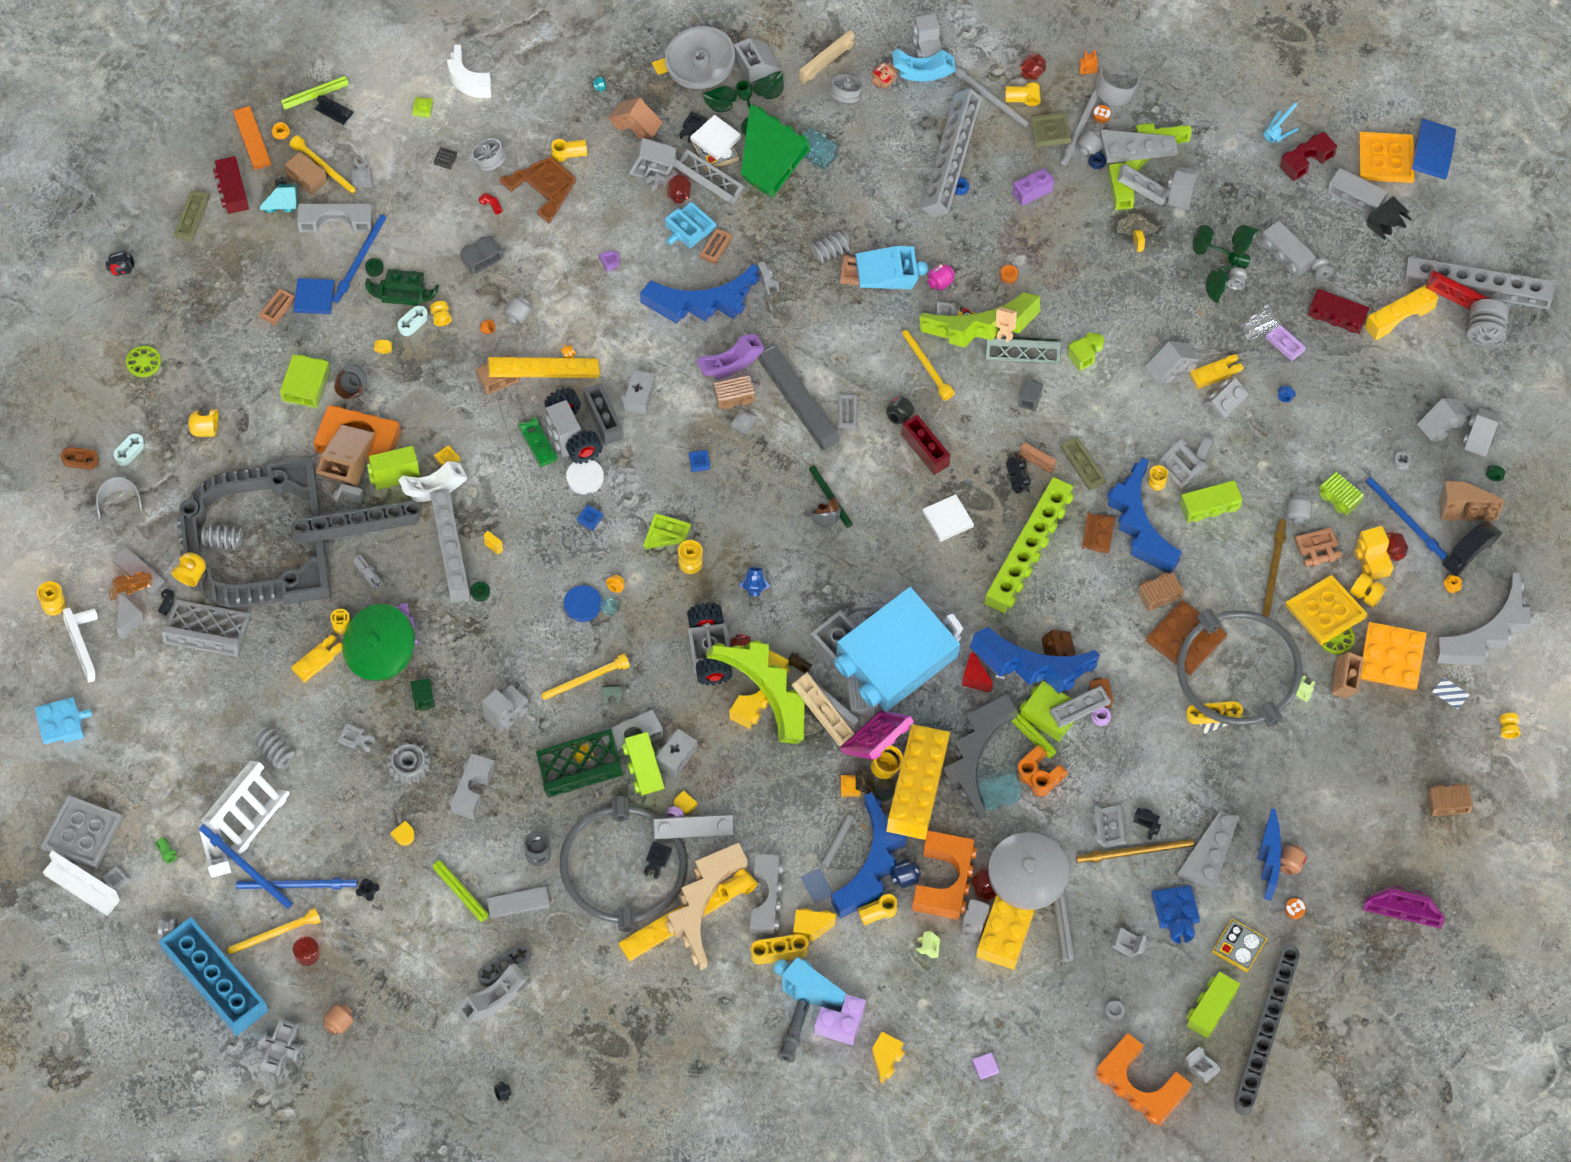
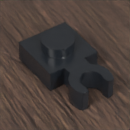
[680,111,707,143]
[644,841,672,880]

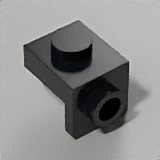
[1133,808,1161,840]

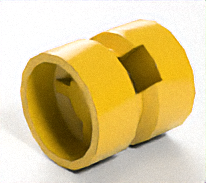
[678,540,703,574]
[1350,573,1386,608]
[37,581,66,615]

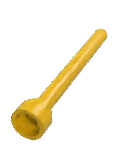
[289,135,356,194]
[902,330,955,401]
[541,653,630,700]
[227,907,321,954]

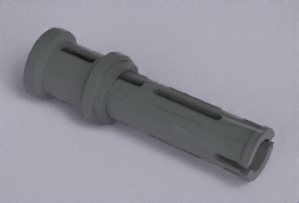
[777,1001,810,1063]

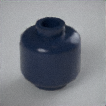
[890,859,921,888]

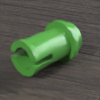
[155,837,177,864]

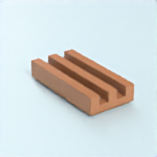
[699,228,732,266]
[259,288,295,326]
[1020,442,1056,474]

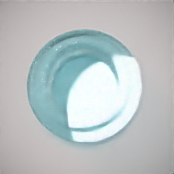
[599,597,618,616]

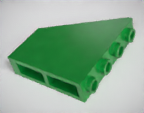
[741,105,811,198]

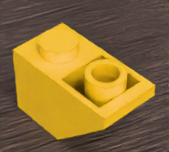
[793,908,836,942]
[871,1032,905,1084]

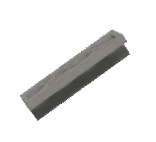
[674,149,745,205]

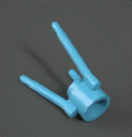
[1263,102,1299,143]

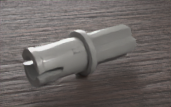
[353,555,383,590]

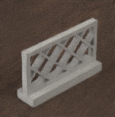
[162,600,251,657]

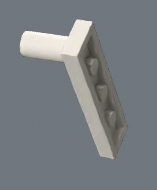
[63,608,98,683]

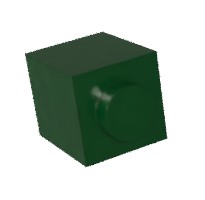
[410,678,435,711]

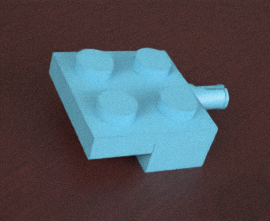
[665,202,716,248]
[35,697,93,745]

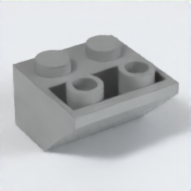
[734,38,781,83]

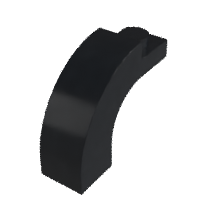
[1442,521,1502,577]

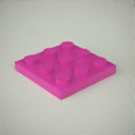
[840,710,914,760]

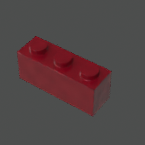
[212,156,249,214]
[1308,289,1370,334]
[901,414,951,475]

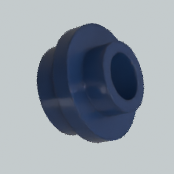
[1088,152,1106,169]

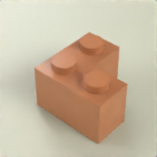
[608,98,663,139]

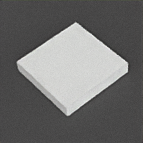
[691,115,741,160]
[922,494,974,542]

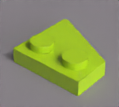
[643,513,691,549]

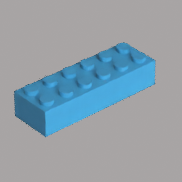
[159,917,269,1037]

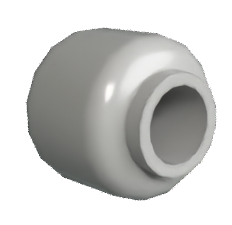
[1078,130,1103,157]
[504,296,531,325]
[1287,495,1312,524]

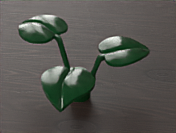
[703,71,784,136]
[1192,225,1259,303]

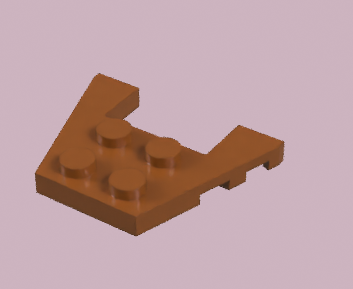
[500,157,576,224]

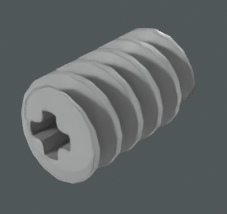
[810,229,850,264]
[201,523,244,551]
[252,727,295,769]

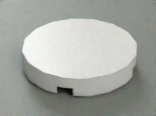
[566,460,604,495]

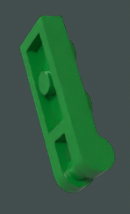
[518,416,557,468]

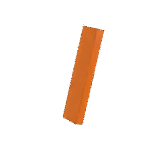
[233,106,271,170]

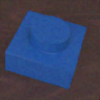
[689,450,710,472]
[577,505,603,531]

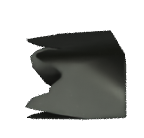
[1366,196,1412,240]

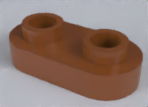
[61,447,99,470]

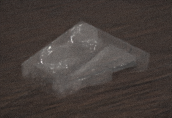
[1240,304,1280,340]

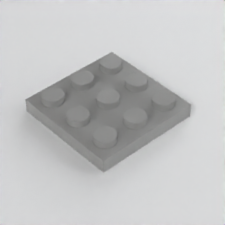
[41,795,123,869]

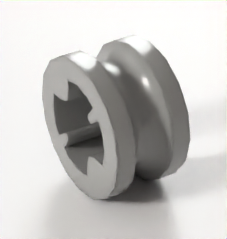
[1393,451,1412,470]

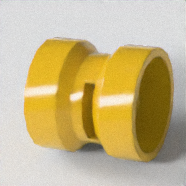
[430,301,452,326]
[1148,465,1168,491]
[330,609,350,635]
[1499,713,1521,739]

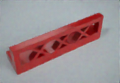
[1426,270,1490,310]

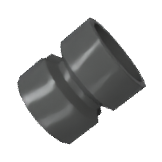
[524,831,551,866]

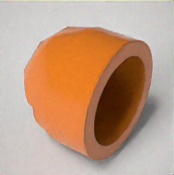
[480,319,495,334]

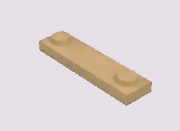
[799,30,854,84]
[791,672,855,746]

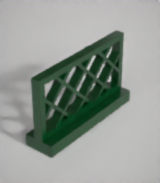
[536,729,624,798]

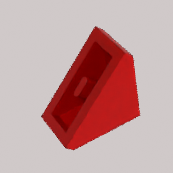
[962,652,993,693]

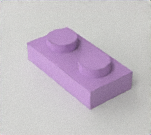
[1266,324,1306,361]

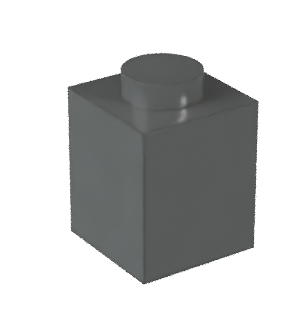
[1018,379,1043,412]

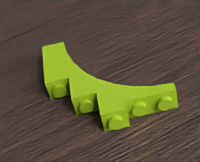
[1107,123,1192,210]
[919,292,1041,348]
[706,640,805,744]

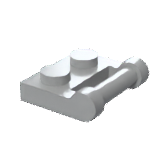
[1157,439,1207,489]

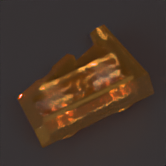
[109,572,152,601]

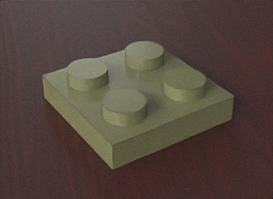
[1031,112,1071,148]

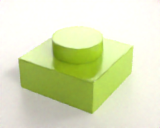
[412,97,433,118]

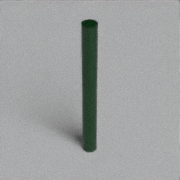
[809,466,853,528]

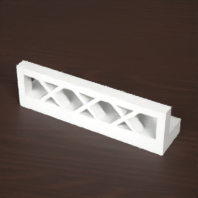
[43,850,120,916]

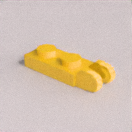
[1189,354,1244,389]
[291,635,343,683]

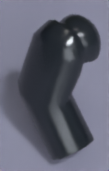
[157,589,175,616]

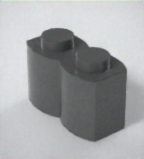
[460,236,503,274]

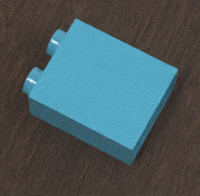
[833,587,960,712]

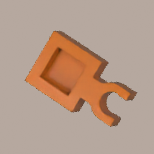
[1078,50,1098,74]

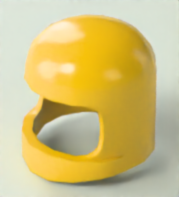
[188,409,219,437]
[171,552,206,587]
[870,746,903,779]

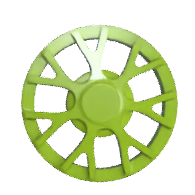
[126,346,161,377]
[1320,628,1355,655]

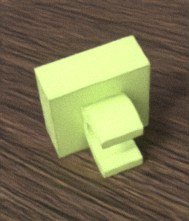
[1296,675,1315,702]
[916,931,940,958]

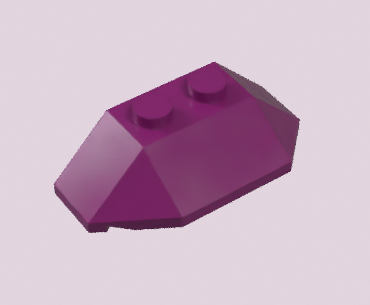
[1362,886,1445,929]

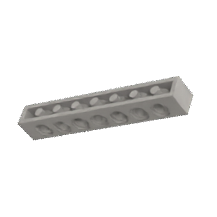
[921,88,982,218]
[1403,257,1555,309]

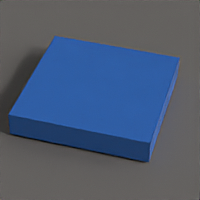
[294,278,335,314]

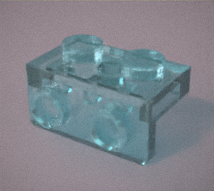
[978,774,1022,810]

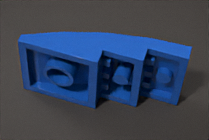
[1411,118,1456,180]
[1257,808,1281,901]

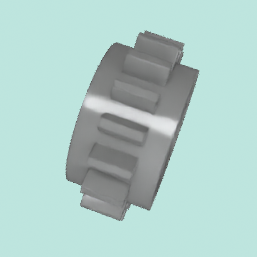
[387,742,431,785]

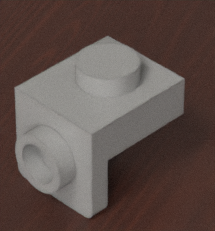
[333,483,364,508]
[1111,928,1146,958]
[1185,1046,1220,1083]

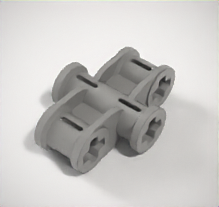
[258,1017,303,1077]

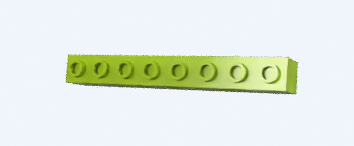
[985,477,1074,613]

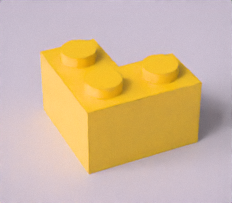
[1354,526,1394,581]

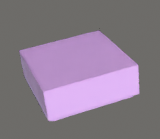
[972,1053,999,1080]

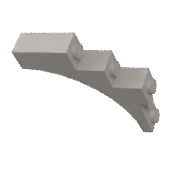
[1436,573,1534,665]

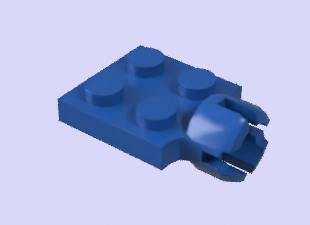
[1151,885,1200,944]

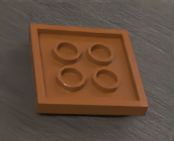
[1146,600,1227,676]

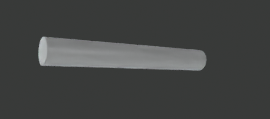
[821,815,854,868]

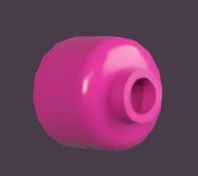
[927,264,955,291]

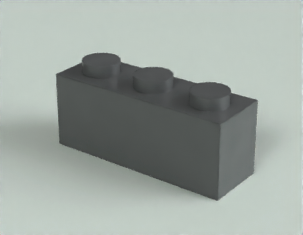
[583,383,623,445]

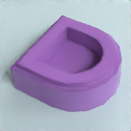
[599,250,620,272]

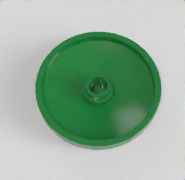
[342,604,415,681]

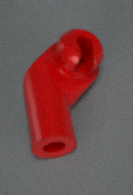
[478,193,503,215]

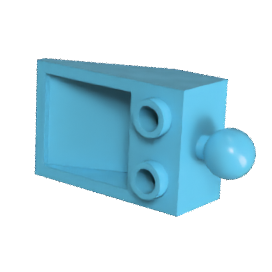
[855,246,929,290]
[773,957,846,1010]

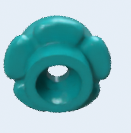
[593,76,607,93]

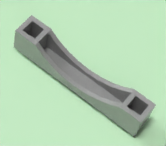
[430,489,470,602]

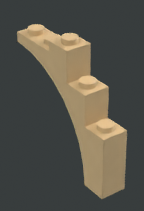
[665,843,747,970]

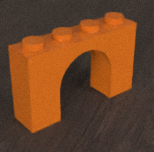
[313,405,401,463]
[912,831,977,920]
[1095,1033,1192,1127]

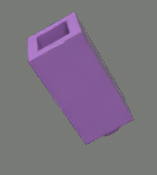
[1012,168,1054,206]

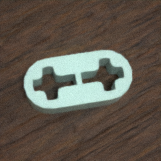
[398,306,428,336]
[114,433,145,466]

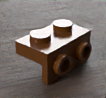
[1041,630,1076,656]

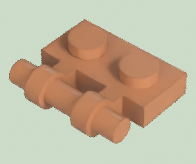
[1295,527,1342,567]

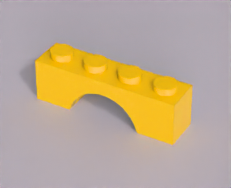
[1365,284,1439,341]
[729,650,790,729]

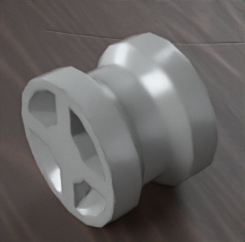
[1311,258,1333,280]
[1227,268,1247,290]
[158,918,177,939]

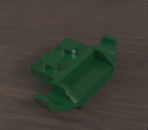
[365,269,439,306]

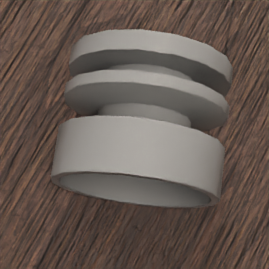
[1467,299,1509,347]

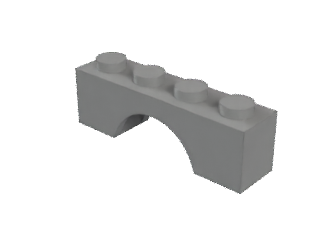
[297,203,373,232]
[750,854,783,937]

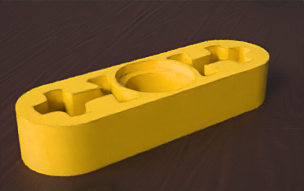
[1186,701,1243,724]

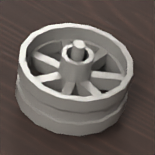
[830,74,863,103]
[471,138,506,171]

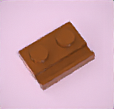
[1082,512,1115,553]

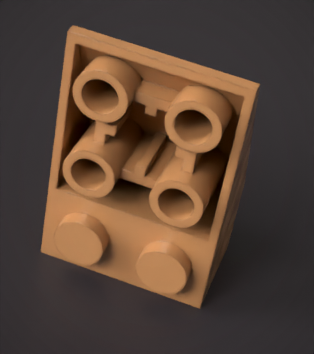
[316,425,375,486]
[1439,481,1505,522]

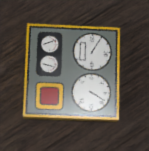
[1212,919,1267,973]

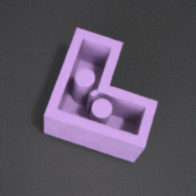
[814,995,866,1046]

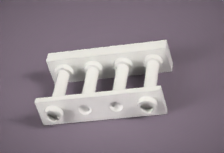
[200,761,290,854]

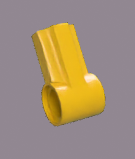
[1005,83,1041,106]
[551,139,587,162]
[717,868,758,900]
[857,894,898,926]

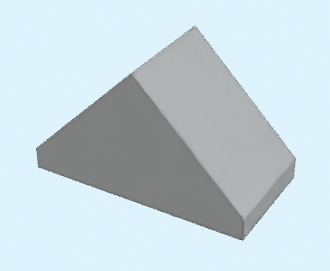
[117,595,144,638]

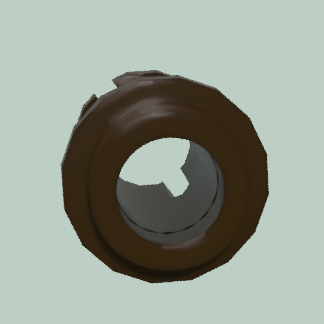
[788,652,812,673]

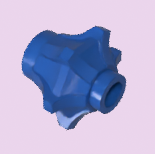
[740,567,770,596]

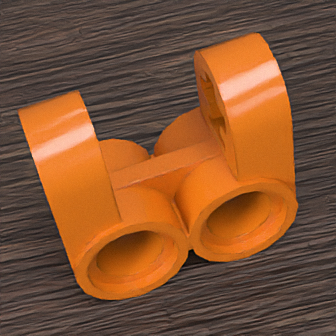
[1017,745,1068,797]

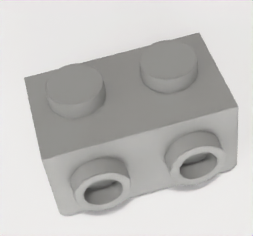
[1203,378,1249,419]
[1093,804,1127,849]

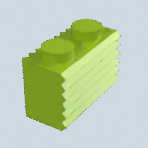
[1318,471,1364,516]

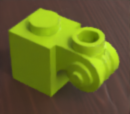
[1067,332,1104,371]

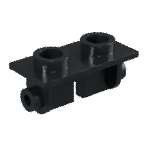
[314,95,354,125]
[1006,453,1031,494]

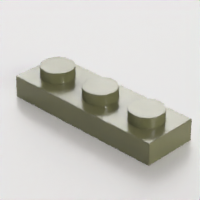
[174,190,210,241]
[1061,437,1106,491]

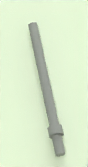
[954,65,1031,129]
[1060,87,1099,166]

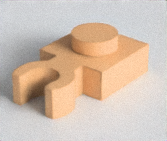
[996,307,1017,342]

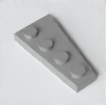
[1100,130,1178,163]
[1177,811,1239,889]

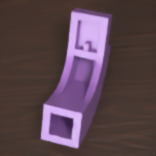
[696,334,764,379]

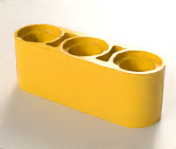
[750,934,808,965]

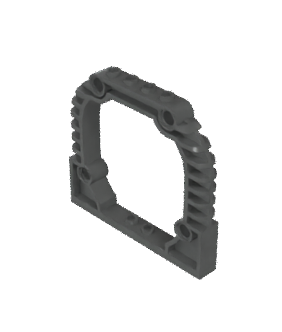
[177,457,331,608]

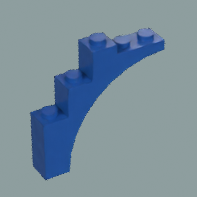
[640,264,760,324]
[1107,457,1182,573]
[970,627,1100,694]
[831,792,908,919]

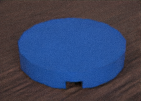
[564,585,602,622]

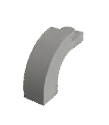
[457,963,527,1024]

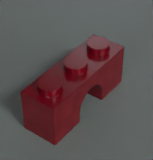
[1280,131,1337,182]

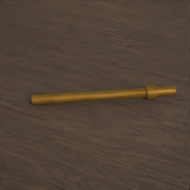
[1262,519,1287,617]
[1076,839,1194,863]

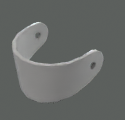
[1096,67,1139,106]
[96,477,143,519]

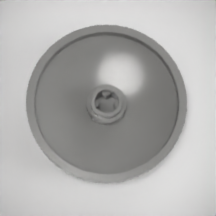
[665,26,736,89]
[988,832,1069,910]

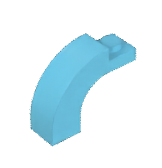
[892,49,956,82]

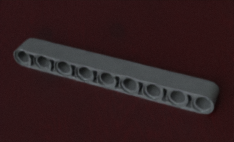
[1234,946,1300,1115]

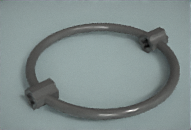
[1177,609,1302,727]
[559,796,687,932]

